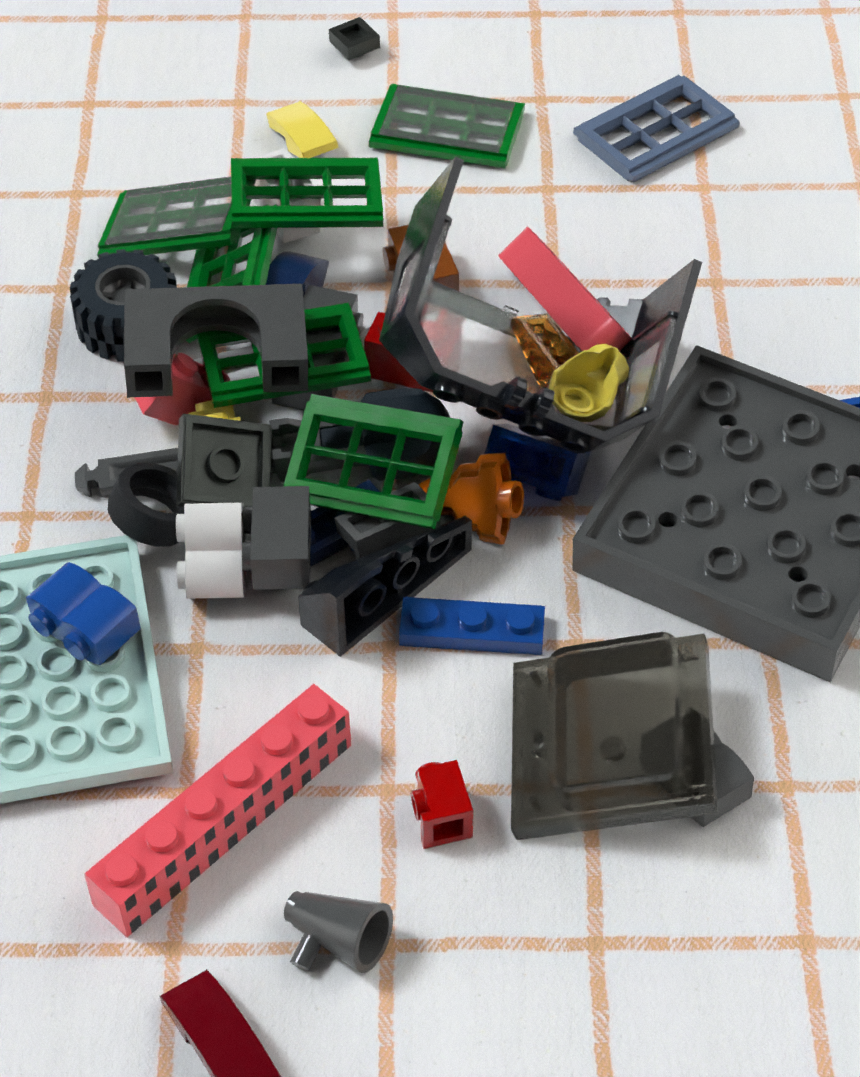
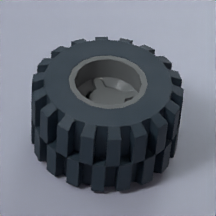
[70,249,177,362]

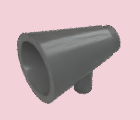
[284,891,393,973]

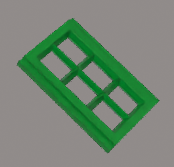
[231,158,384,228]
[185,204,278,343]
[196,303,371,408]
[283,394,464,529]

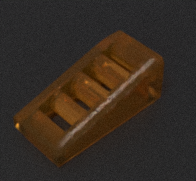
[510,313,579,389]

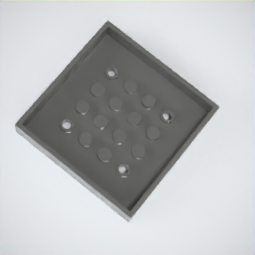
[572,345,860,683]

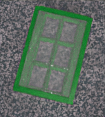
[369,84,525,168]
[97,176,256,258]

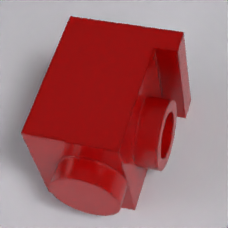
[410,760,473,849]

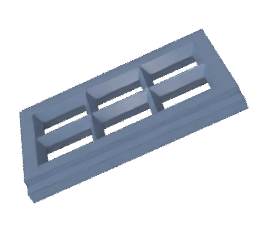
[573,75,740,183]

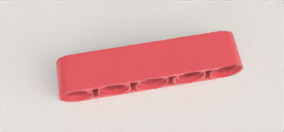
[498,226,632,352]

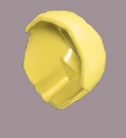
[548,344,629,422]

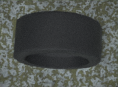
[107,462,184,547]

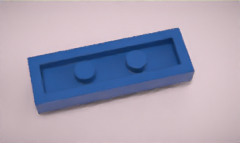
[399,597,545,655]

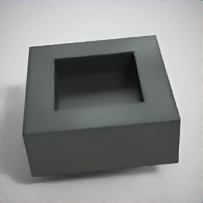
[329,17,380,60]

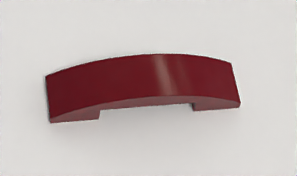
[160,970,281,1077]

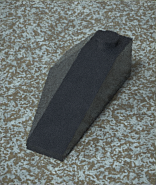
[298,516,472,657]

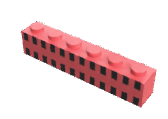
[84,684,351,937]

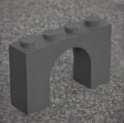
[124,284,308,398]

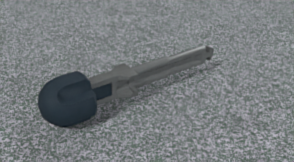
[75,388,450,497]

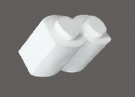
[176,503,246,599]

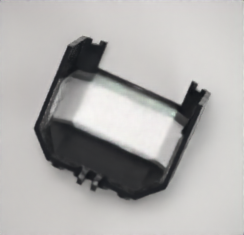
[379,156,702,453]

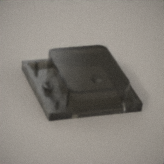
[511,632,718,840]

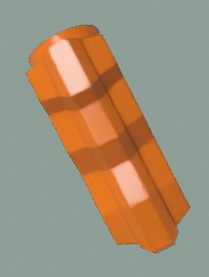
[418,453,524,545]

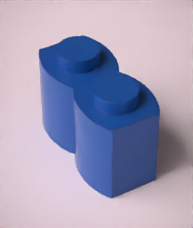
[26,562,141,665]

